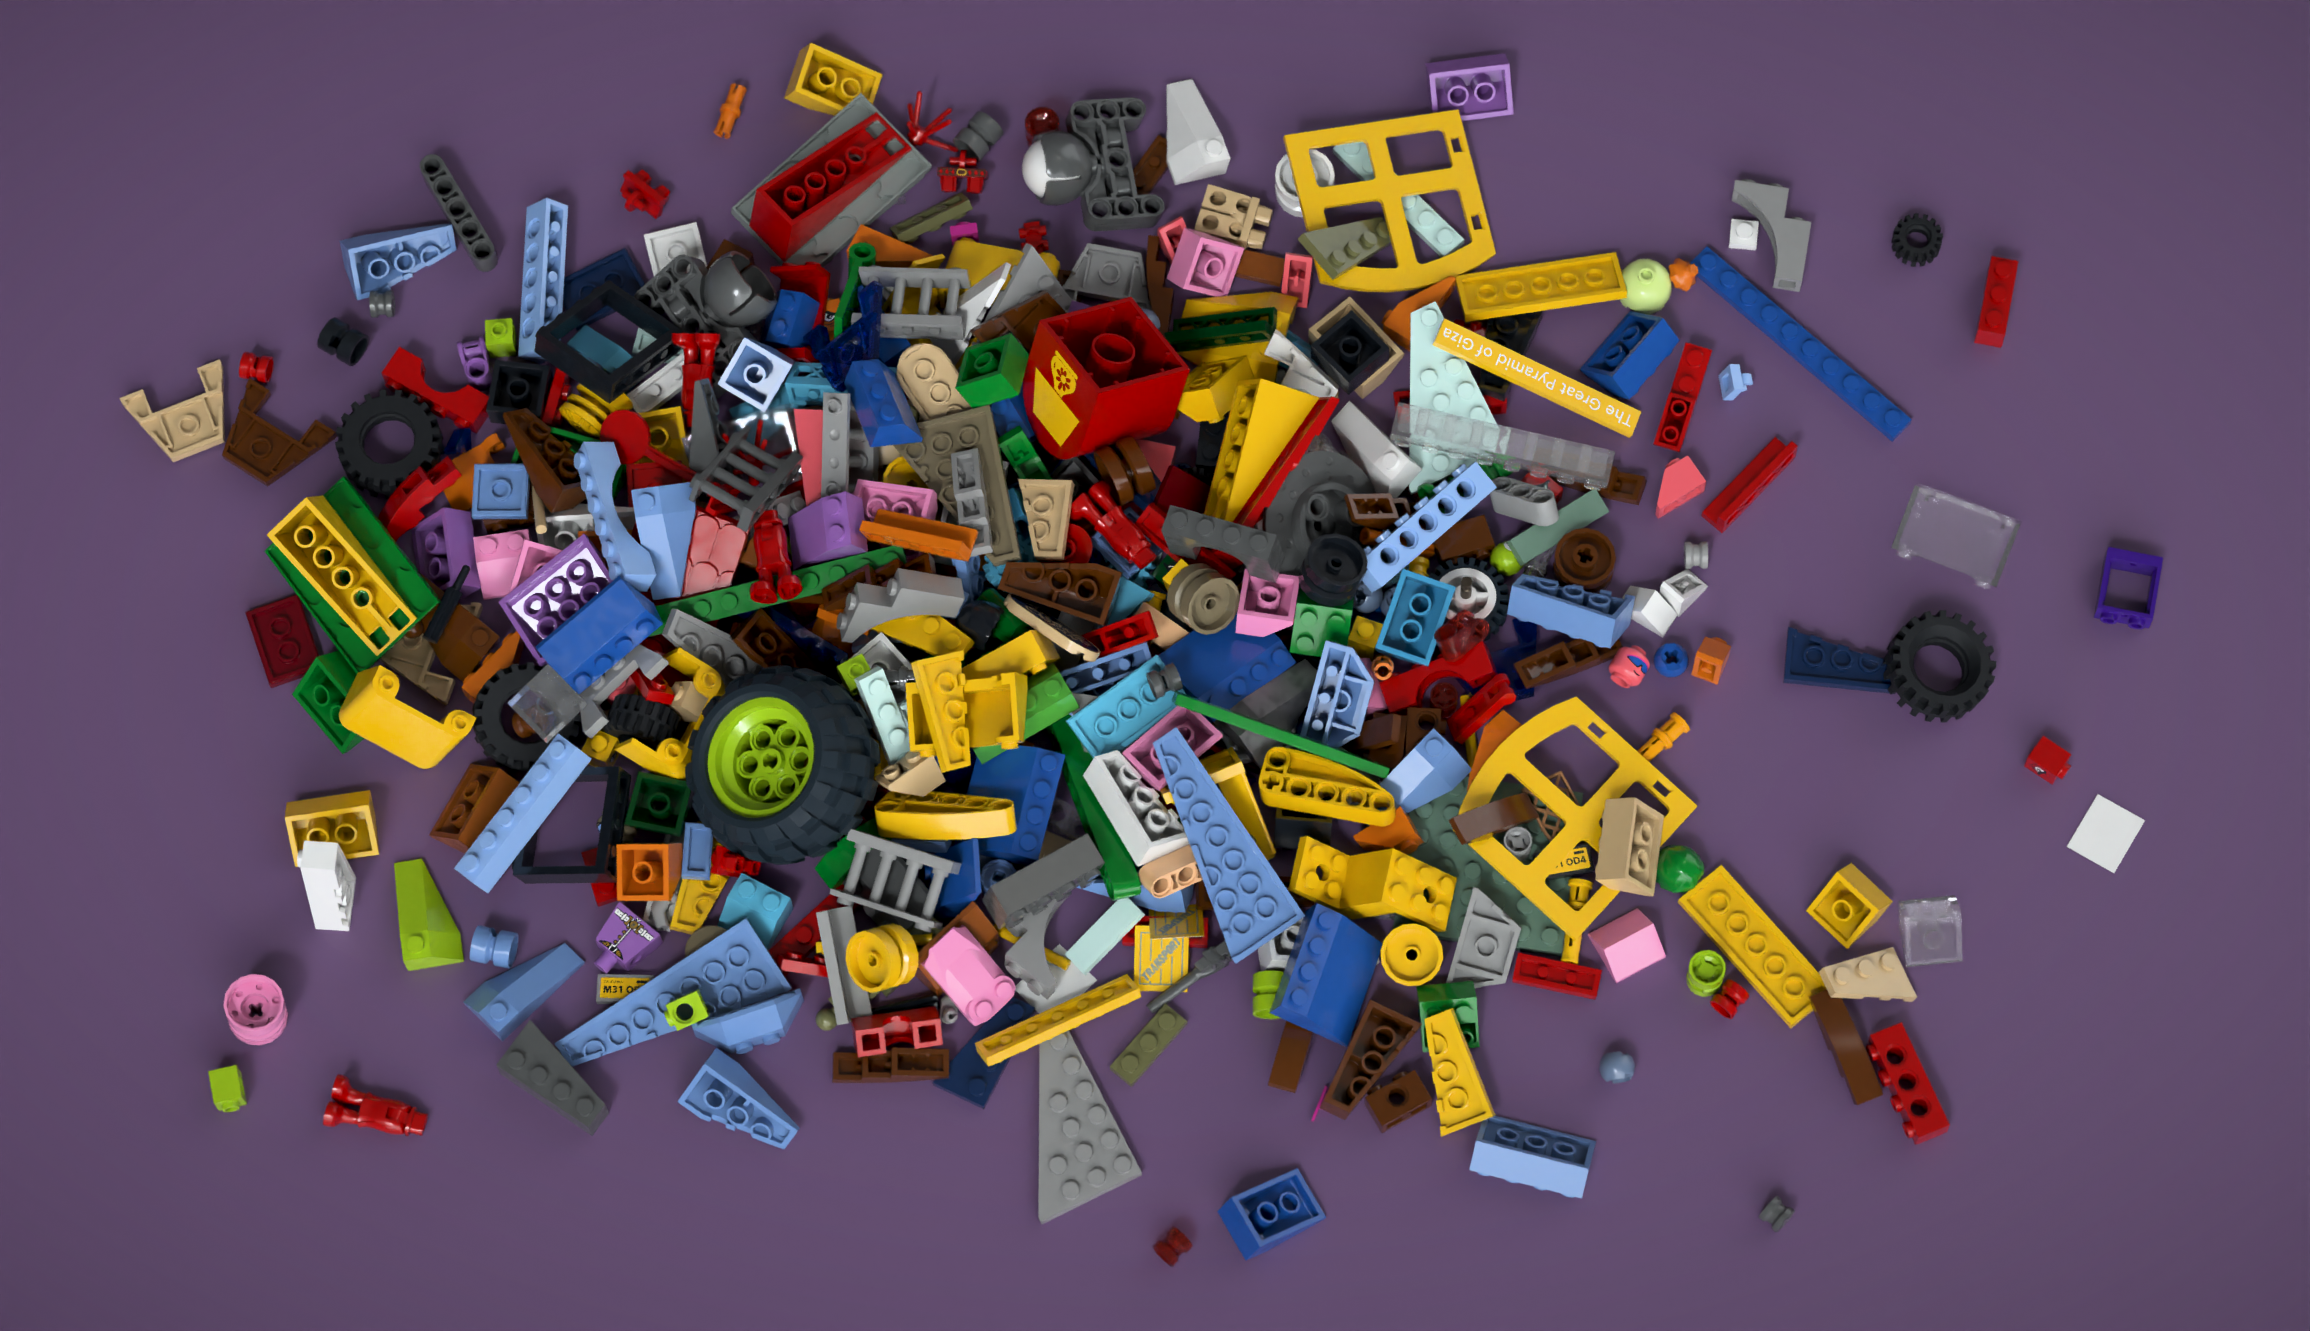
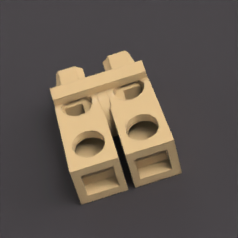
[1194,184,1273,250]

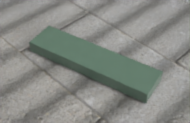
[1506,488,1610,566]

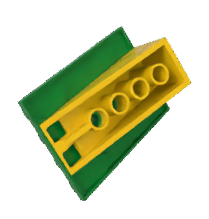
[264,476,441,674]

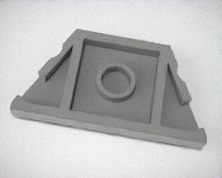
[1446,886,1521,988]

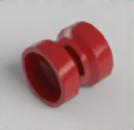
[239,351,274,383]
[1710,979,1749,1019]

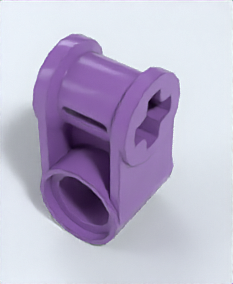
[457,336,492,391]

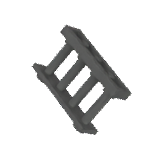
[689,425,803,532]

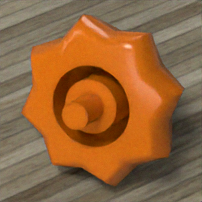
[1668,258,1698,292]

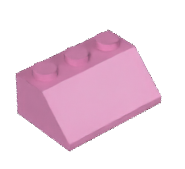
[1122,706,1223,791]

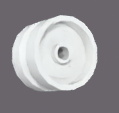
[1275,149,1335,218]

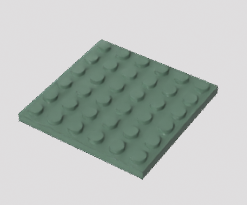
[1393,777,1583,956]

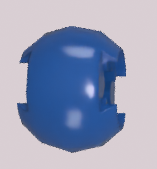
[1653,643,1689,678]

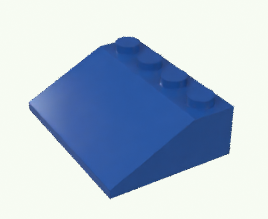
[1158,611,1296,723]
[953,745,1065,867]
[1269,903,1383,1047]

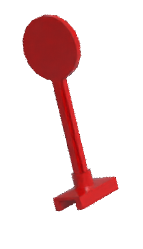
[600,409,740,516]

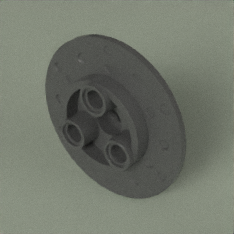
[1262,451,1383,588]

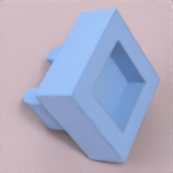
[1718,364,1753,401]

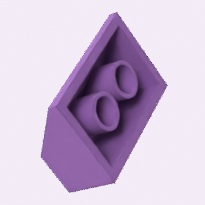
[1425,53,1514,121]
[411,507,481,599]

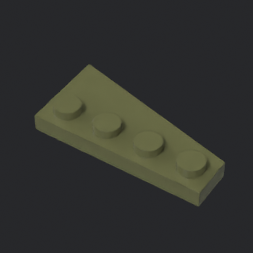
[1298,217,1391,280]

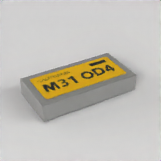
[596,974,655,1004]

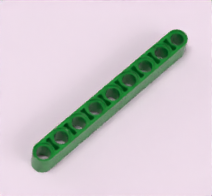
[1046,714,1141,901]

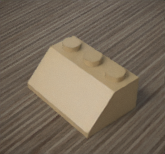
[1308,296,1404,399]
[1595,797,1664,897]

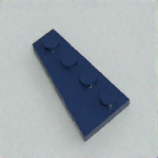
[933,997,1035,1109]

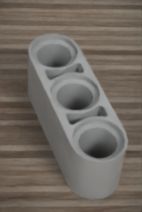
[1490,477,1559,526]

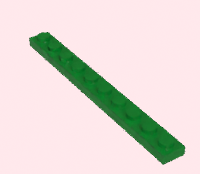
[648,546,908,637]

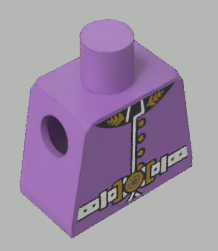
[594,902,663,974]

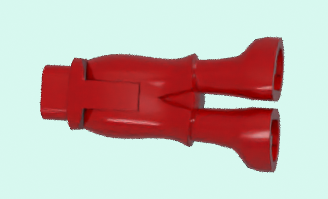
[672,333,720,427]
[1070,480,1157,570]
[749,510,802,604]
[323,1074,428,1136]

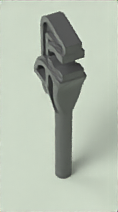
[1146,941,1232,1014]

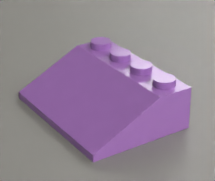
[499,534,613,672]

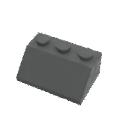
[842,848,938,931]

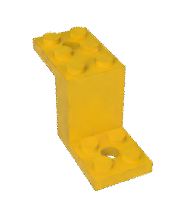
[1288,836,1457,932]

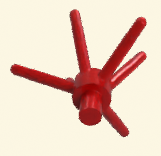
[907,91,959,152]
[722,419,794,486]

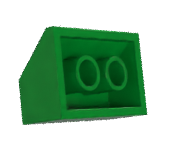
[292,651,365,754]

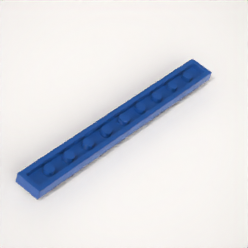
[1690,246,1912,442]

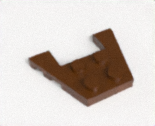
[970,291,1066,353]
[222,378,337,487]

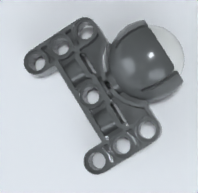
[1022,97,1164,231]

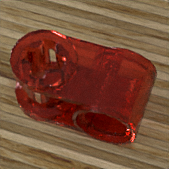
[1434,610,1489,662]

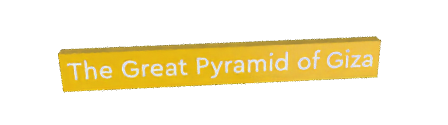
[1432,318,1641,438]

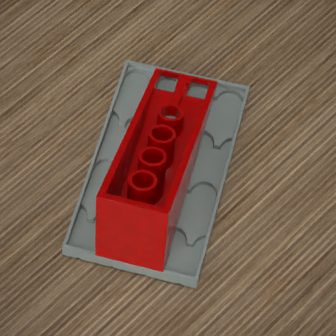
[731,93,932,268]

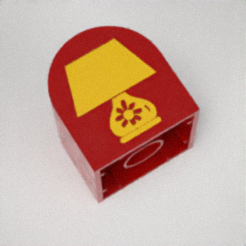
[1023,297,1190,460]

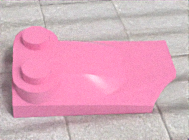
[851,479,938,522]
[921,925,1016,1026]

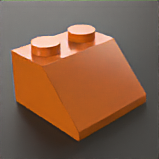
[616,843,683,901]

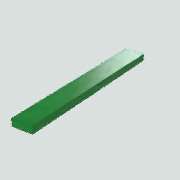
[1172,691,1390,778]

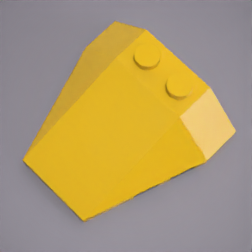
[1177,292,1299,383]

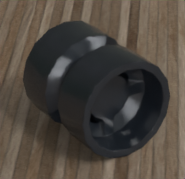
[317,317,369,366]

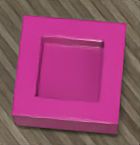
[950,221,979,246]

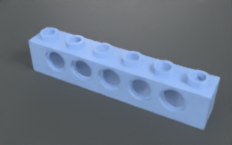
[518,198,568,364]
[1362,462,1497,592]

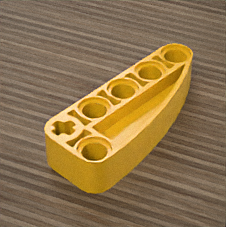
[1259,747,1396,826]
[874,791,1017,840]

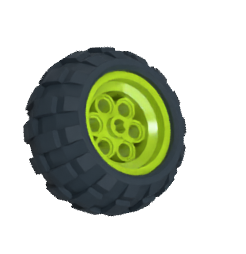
[685,665,880,865]

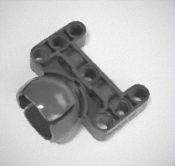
[634,251,778,399]

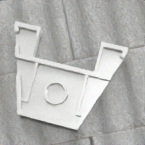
[1264,329,1339,436]

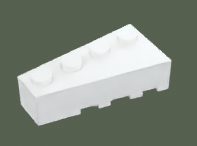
[1083,750,1189,867]

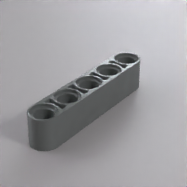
[419,154,498,272]

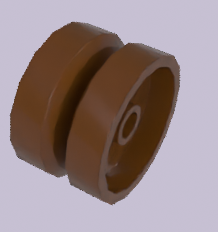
[1093,435,1156,506]
[1553,528,1616,594]

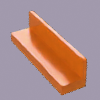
[859,509,978,562]

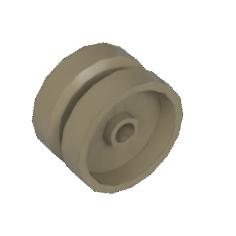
[1167,563,1240,635]

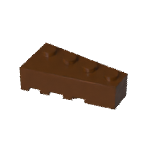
[1319,1000,1422,1120]

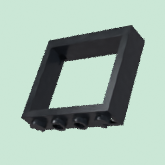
[534,280,684,404]
[512,766,632,884]

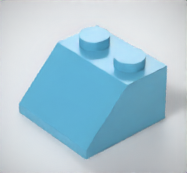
[717,873,793,951]

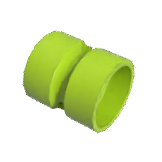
[1686,950,1726,997]
[1253,971,1284,1019]

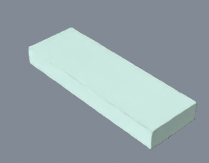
[1065,897,1145,975]

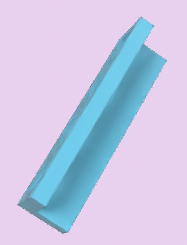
[785,362,897,406]

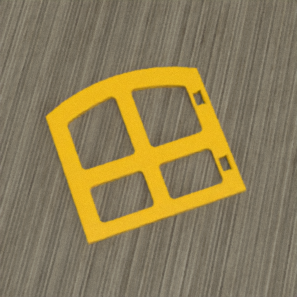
[1283,109,1496,292]
[1453,696,1697,941]

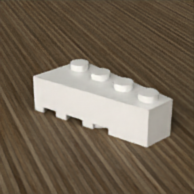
[297,841,356,931]

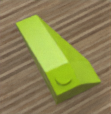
[394,859,464,971]

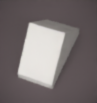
[1659,569,1708,617]
[1622,586,1678,638]

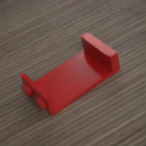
[770,261,831,363]

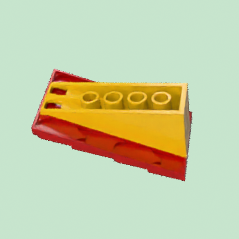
[1204,378,1340,528]

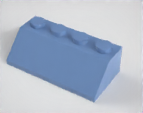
[1469,1116,1596,1199]

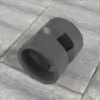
[953,111,1003,162]

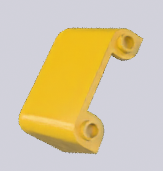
[938,238,1060,309]
[339,665,476,769]
[905,672,1028,757]

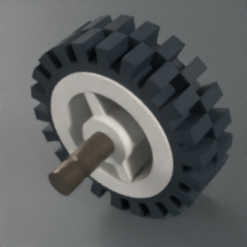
[1428,557,1509,646]

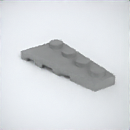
[662,609,762,687]

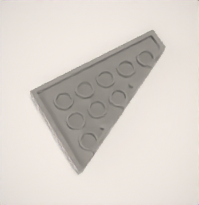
[1038,1030,1142,1225]

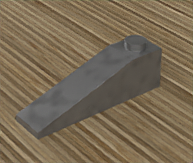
[1221,659,1317,768]

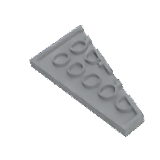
[958,243,1072,372]

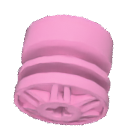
[223,974,288,1046]

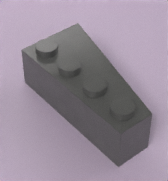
[496,1020,609,1136]

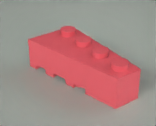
[794,409,823,507]

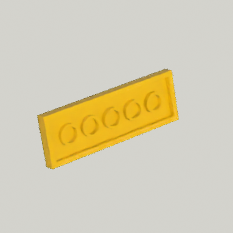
[1455,252,1627,322]
[1678,865,1826,1029]

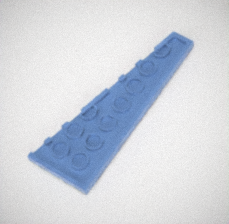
[1152,727,1305,964]
[554,918,792,1067]

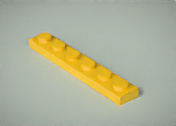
[975,974,1141,1067]

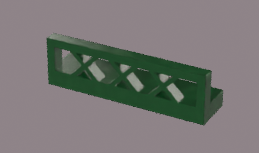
[1164,307,1277,352]

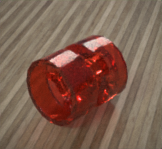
[1025,107,1060,147]

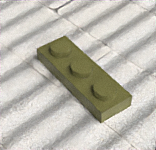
[890,192,973,244]
[1110,1003,1187,1087]

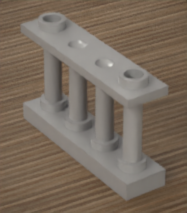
[851,265,971,340]
[821,392,879,498]
[829,829,962,932]

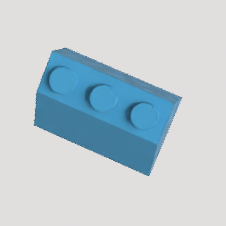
[1375,569,1456,666]

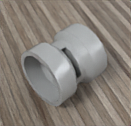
[1503,827,1532,862]

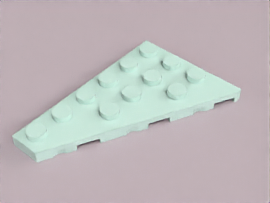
[1409,301,1508,495]

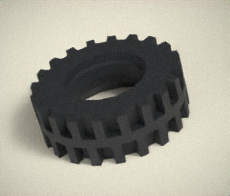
[335,389,445,499]
[1883,610,1996,723]
[472,662,581,772]

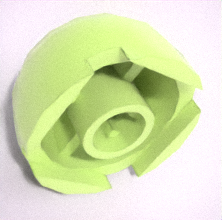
[1620,259,1672,314]

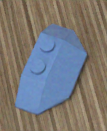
[1297,640,1375,751]
[1060,642,1152,716]
[692,988,804,1054]

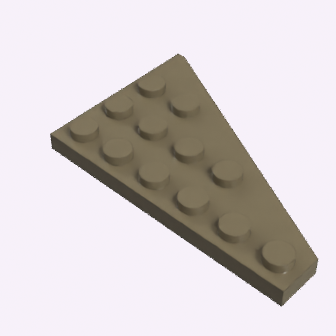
[893,405,1022,567]

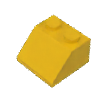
[1806,863,1893,949]

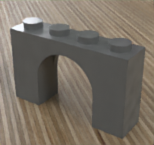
[1161,505,1285,583]

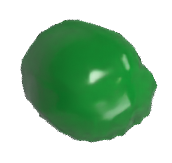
[1656,845,1705,893]

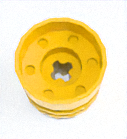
[559,383,633,440]

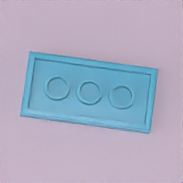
[1066,655,1186,759]

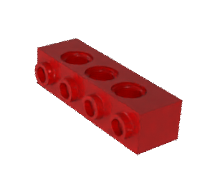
[1866,1022,1950,1145]

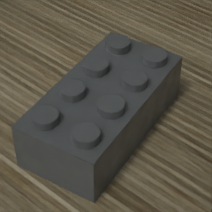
[982,833,1105,929]

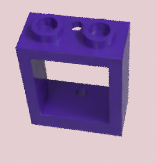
[2094,547,2163,629]

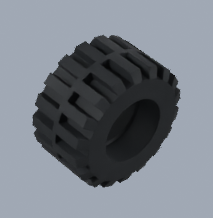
[604,694,681,751]

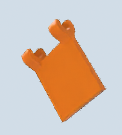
[443,433,505,511]

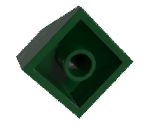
[625,771,695,837]

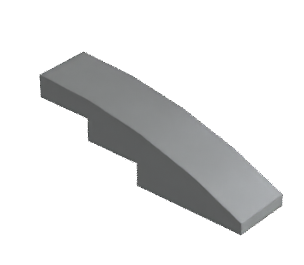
[951,448,993,557]

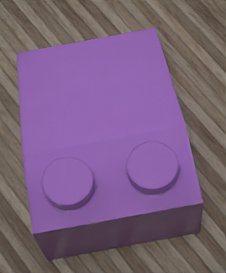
[788,491,868,571]

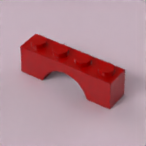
[381,347,489,434]
[1379,641,1498,716]

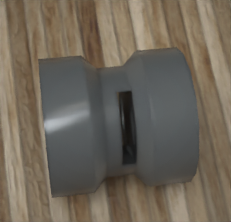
[1146,663,1183,699]

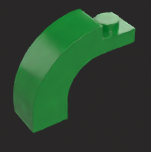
[998,425,1053,480]
[815,817,892,889]

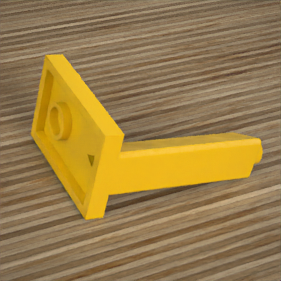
[1158,747,1276,861]

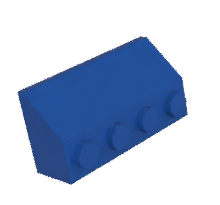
[536,575,663,694]

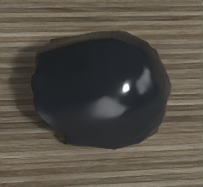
[955,600,1005,652]

